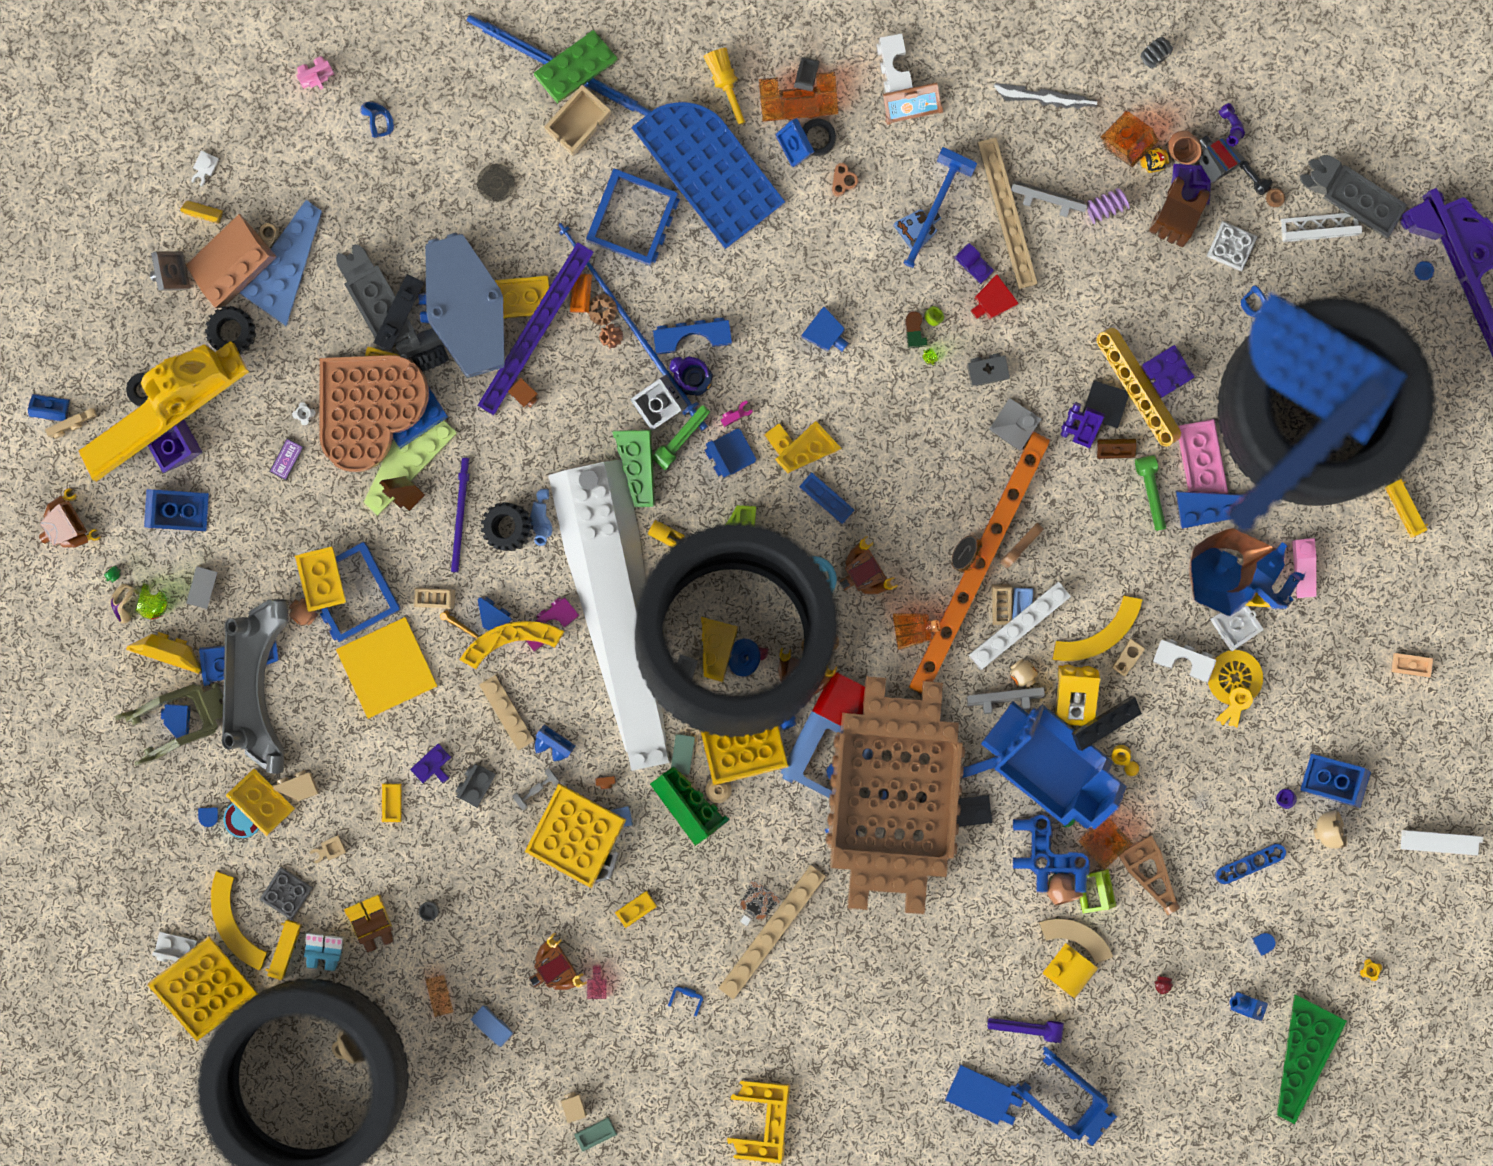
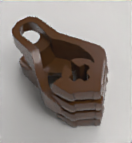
[1149,176,1210,247]

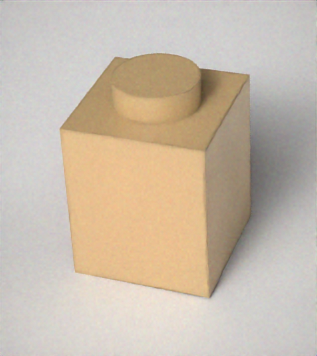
[561,1091,587,1123]

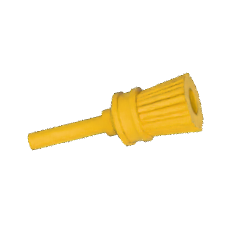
[703,47,745,125]

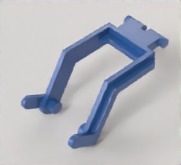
[1010,1046,1117,1146]

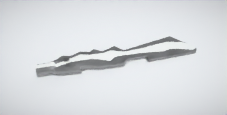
[994,83,1097,109]

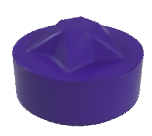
[1276,789,1297,809]

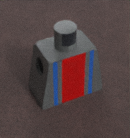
[1198,135,1245,183]

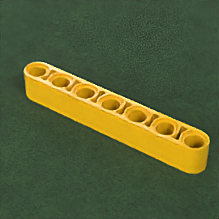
[1096,328,1181,447]

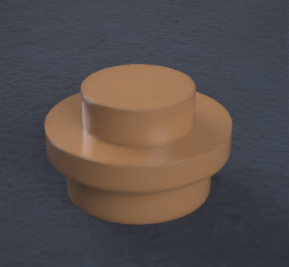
[1266,188,1285,208]

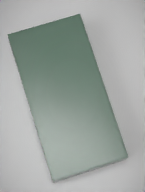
[671,734,695,775]
[574,1117,617,1152]

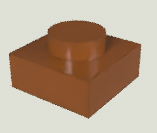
[595,776,616,789]

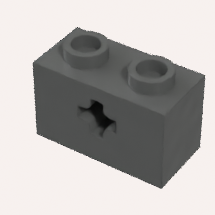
[967,353,1010,387]

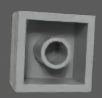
[630,375,688,431]

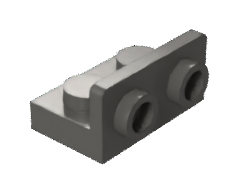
[455,763,496,808]

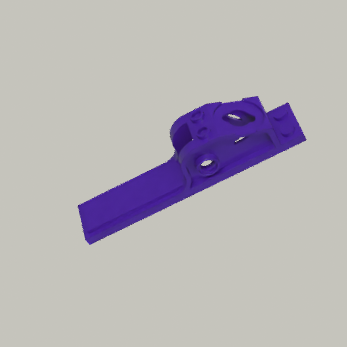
[1422,188,1493,357]

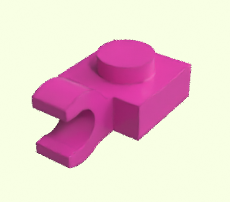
[721,401,753,428]

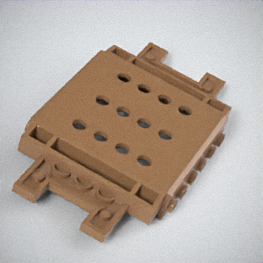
[826,676,965,914]

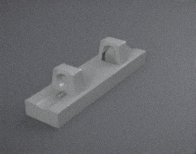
[1011,180,1087,217]
[967,687,1045,715]

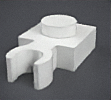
[192,151,219,187]

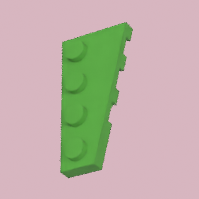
[612,430,655,507]

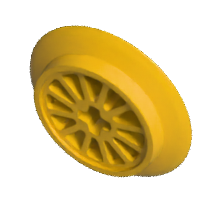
[1208,650,1263,705]

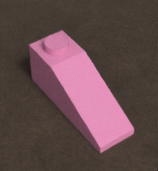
[1292,538,1316,598]

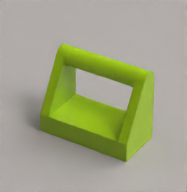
[1079,869,1117,914]

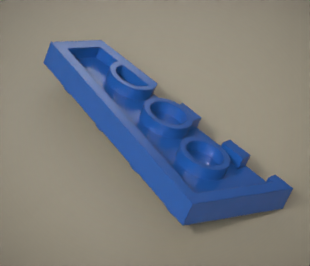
[1175,490,1244,529]
[199,640,279,686]

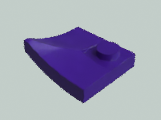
[1171,164,1211,205]

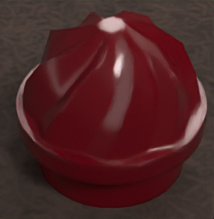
[1154,976,1174,995]

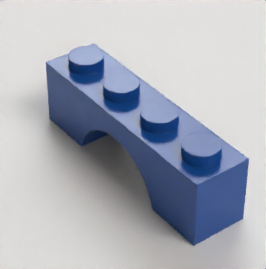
[653,318,732,355]

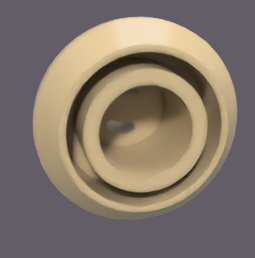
[705,779,732,803]

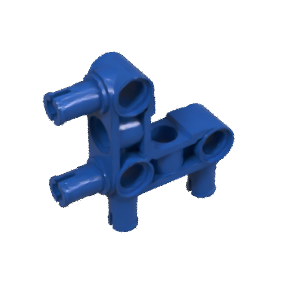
[1013,815,1090,893]

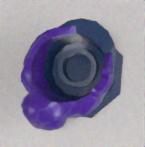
[670,356,713,396]

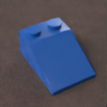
[144,489,209,532]
[1300,754,1371,808]

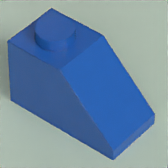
[161,704,191,738]

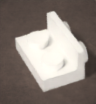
[152,931,198,962]

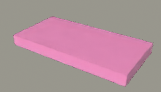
[1178,419,1228,494]

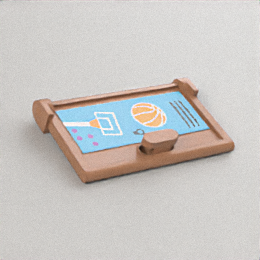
[883,82,943,125]

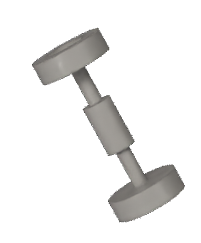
[512,768,560,811]

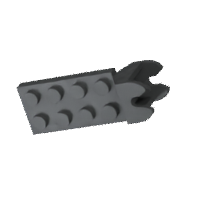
[1300,155,1408,238]
[336,244,415,350]

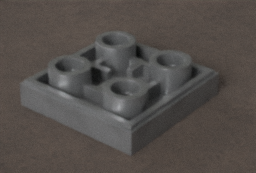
[259,867,313,920]

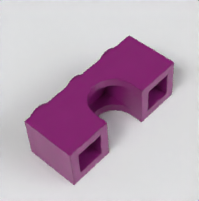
[525,597,580,652]

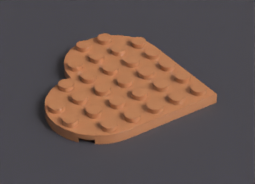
[319,356,429,472]

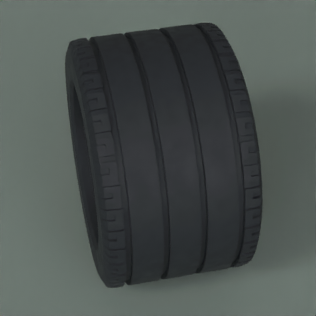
[1217,297,1435,506]

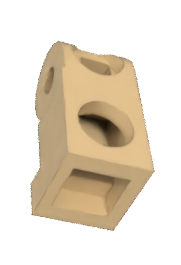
[1112,638,1145,677]

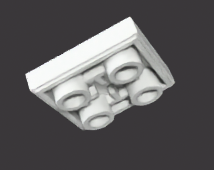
[1207,221,1257,272]

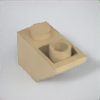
[273,770,319,801]

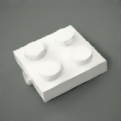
[1210,606,1264,651]

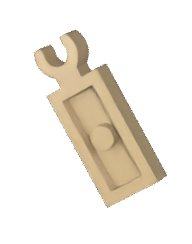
[44,408,98,439]

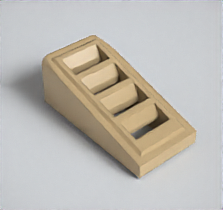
[991,584,1012,625]
[414,588,456,609]

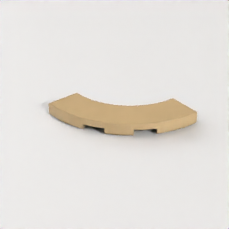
[1039,919,1113,964]

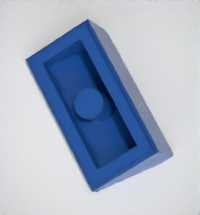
[27,394,70,421]

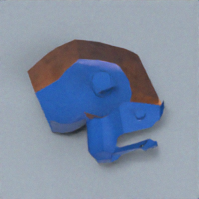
[1189,528,1306,617]

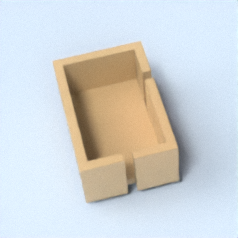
[544,85,611,157]

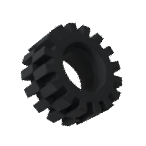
[411,344,449,372]

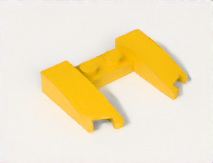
[727,1081,790,1164]

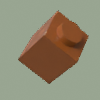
[508,378,538,409]

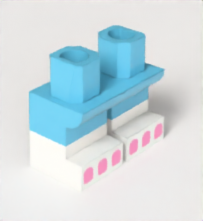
[304,932,345,971]

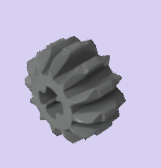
[1140,37,1173,69]

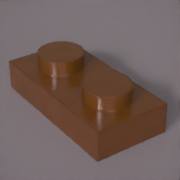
[1096,439,1136,459]

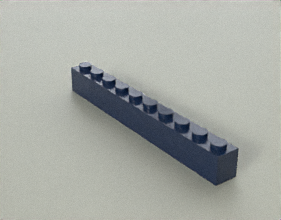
[1225,374,1389,532]

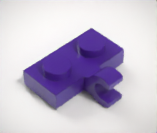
[410,743,452,784]

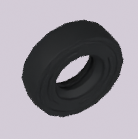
[126,372,148,406]

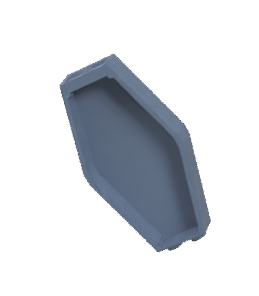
[425,233,504,379]

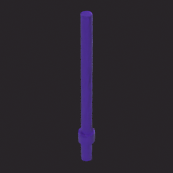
[451,458,470,573]

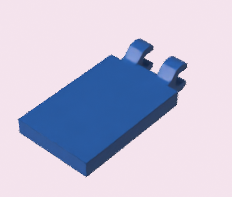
[945,1064,1023,1126]

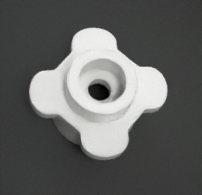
[292,402,315,425]

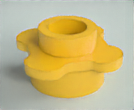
[1360,959,1382,981]

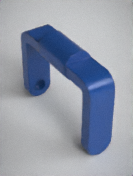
[668,986,703,1017]

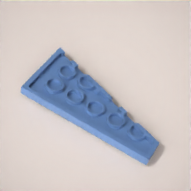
[240,200,322,326]

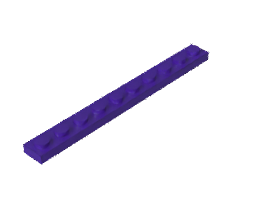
[477,242,594,416]

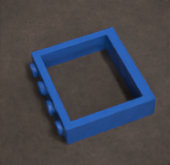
[586,168,680,266]
[320,542,401,642]

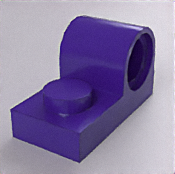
[954,243,994,285]

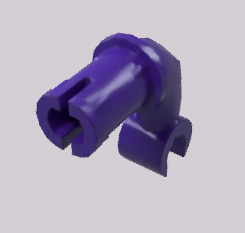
[1218,103,1245,147]

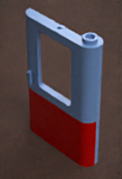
[780,672,873,798]

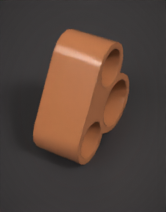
[832,163,858,197]

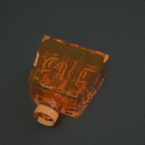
[893,613,940,650]

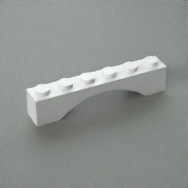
[968,582,1071,670]

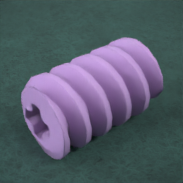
[1087,188,1130,224]

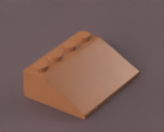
[186,214,277,308]

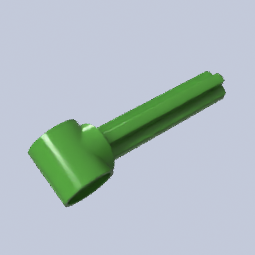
[652,405,710,471]
[1135,455,1166,531]

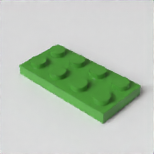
[534,30,617,104]

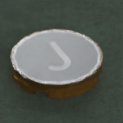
[952,535,982,573]

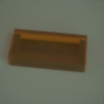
[426,975,454,1017]

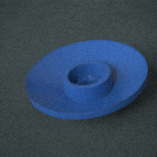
[729,638,760,677]

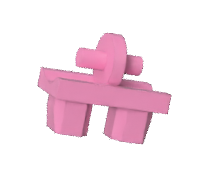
[296,56,334,90]

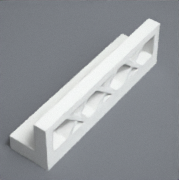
[1281,213,1362,242]
[1400,830,1483,855]

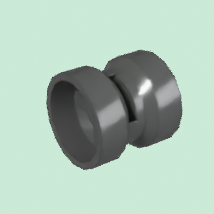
[419,901,439,921]

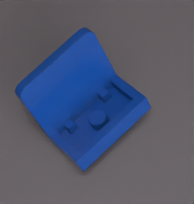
[704,429,756,479]

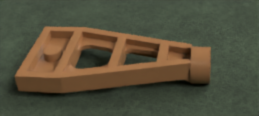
[1118,835,1180,915]

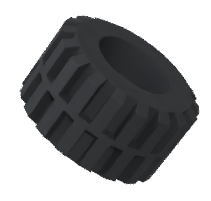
[205,306,256,355]
[481,502,533,551]

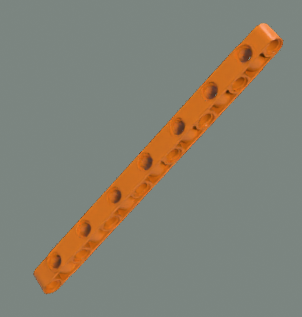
[909,431,1051,694]

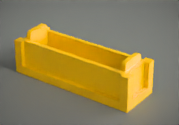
[1385,479,1428,538]
[265,919,302,980]

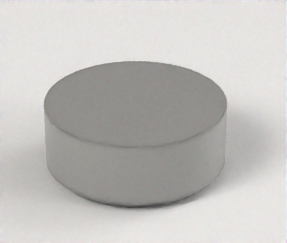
[579,470,598,490]

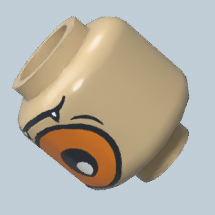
[1009,658,1038,688]

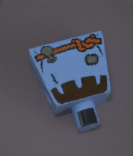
[893,209,942,250]

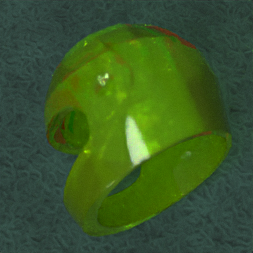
[135,583,168,620]

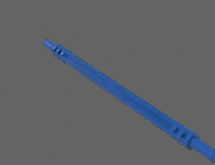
[466,14,651,116]

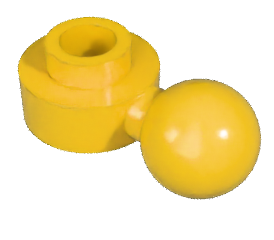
[1111,745,1139,776]

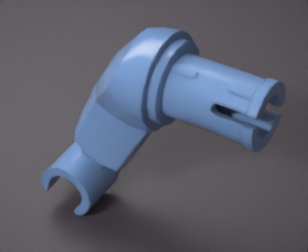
[530,489,552,546]

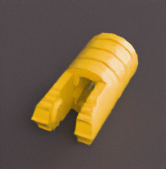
[647,519,685,547]

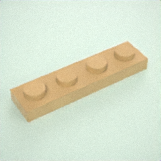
[479,675,535,751]

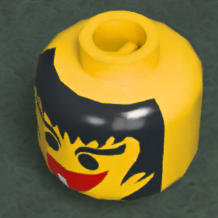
[1139,146,1169,173]

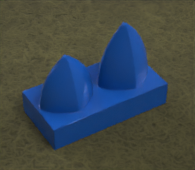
[535,724,576,761]

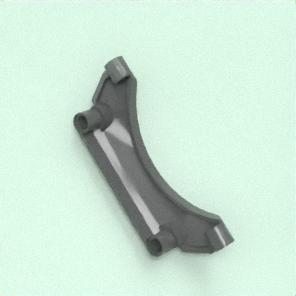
[222,599,289,774]

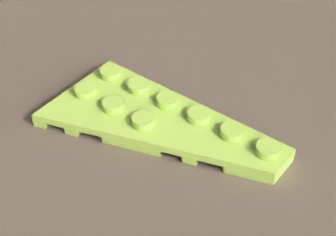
[364,420,457,516]

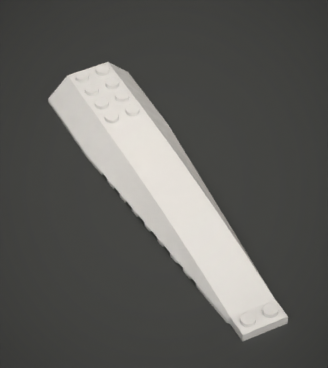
[548,460,669,771]

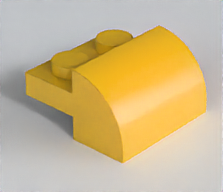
[1042,943,1098,999]

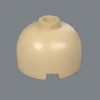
[1314,809,1347,849]

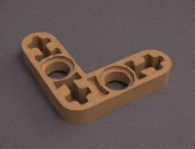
[999,522,1044,569]

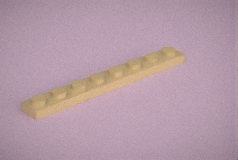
[977,137,1038,290]
[718,865,826,1000]

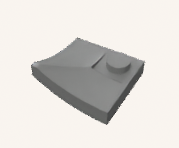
[989,398,1041,451]

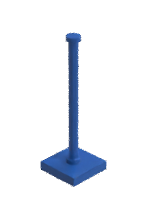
[903,147,977,268]

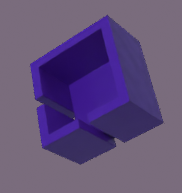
[1141,345,1195,398]

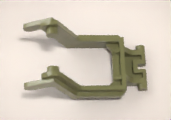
[115,683,223,766]

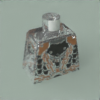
[739,878,782,927]

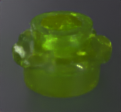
[922,347,939,365]

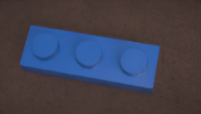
[799,472,855,524]

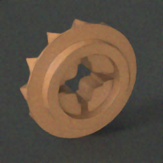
[587,294,617,325]

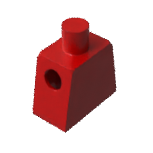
[970,275,1019,320]

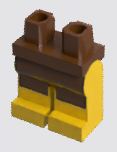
[344,894,394,953]

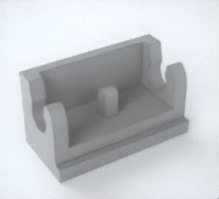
[186,566,217,609]

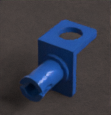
[1229,992,1268,1021]

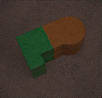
[905,311,928,348]

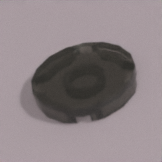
[477,164,515,202]

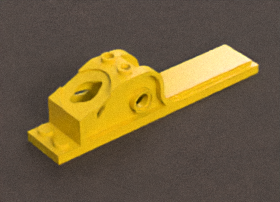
[78,341,249,482]

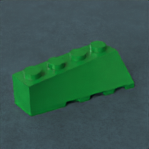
[650,766,730,846]

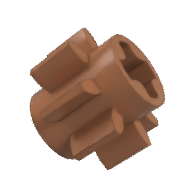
[599,324,623,349]

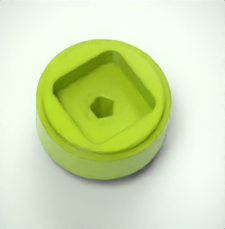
[924,306,944,326]

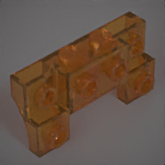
[759,72,839,122]

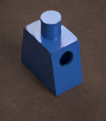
[801,307,849,352]

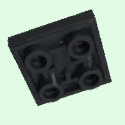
[1083,380,1129,429]

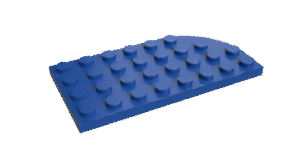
[631,102,785,249]
[1249,292,1406,443]

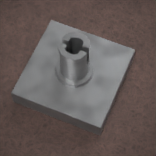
[150,251,191,291]

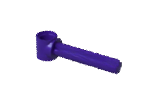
[987,1018,1064,1043]

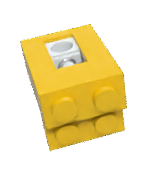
[1055,664,1100,726]

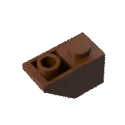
[379,476,425,511]

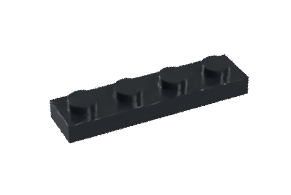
[1071,696,1142,751]

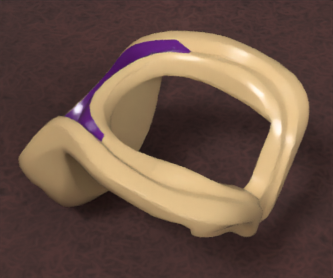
[110,584,139,623]

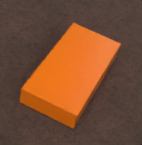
[570,274,592,313]

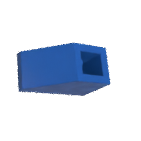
[478,597,513,631]

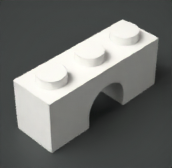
[876,34,913,94]
[1153,638,1216,683]

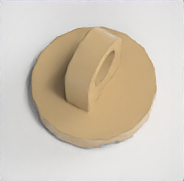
[332,1030,365,1064]

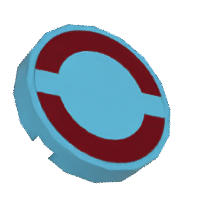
[223,803,259,838]

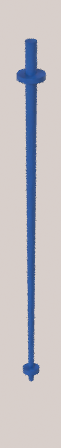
[559,223,708,431]

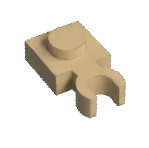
[310,835,347,863]

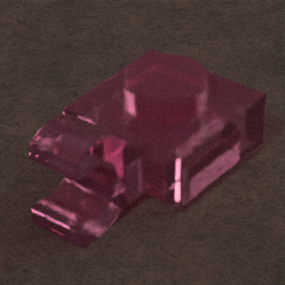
[587,965,607,999]

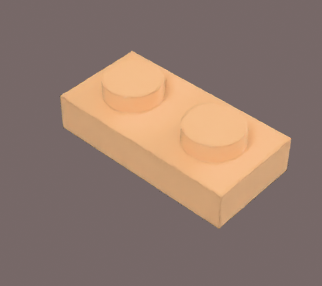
[1391,653,1433,678]

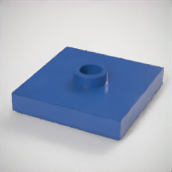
[775,118,814,168]

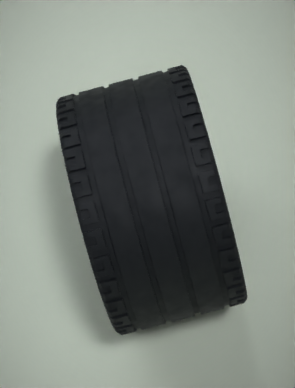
[634,523,839,737]
[196,978,409,1166]

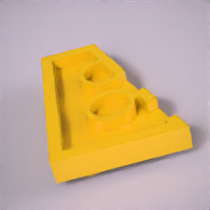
[701,617,738,682]

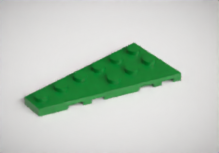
[1276,994,1347,1124]

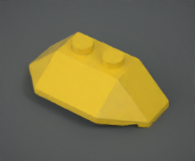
[126,632,202,674]

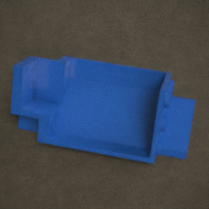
[981,701,1127,829]

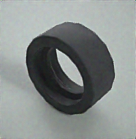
[802,118,836,156]

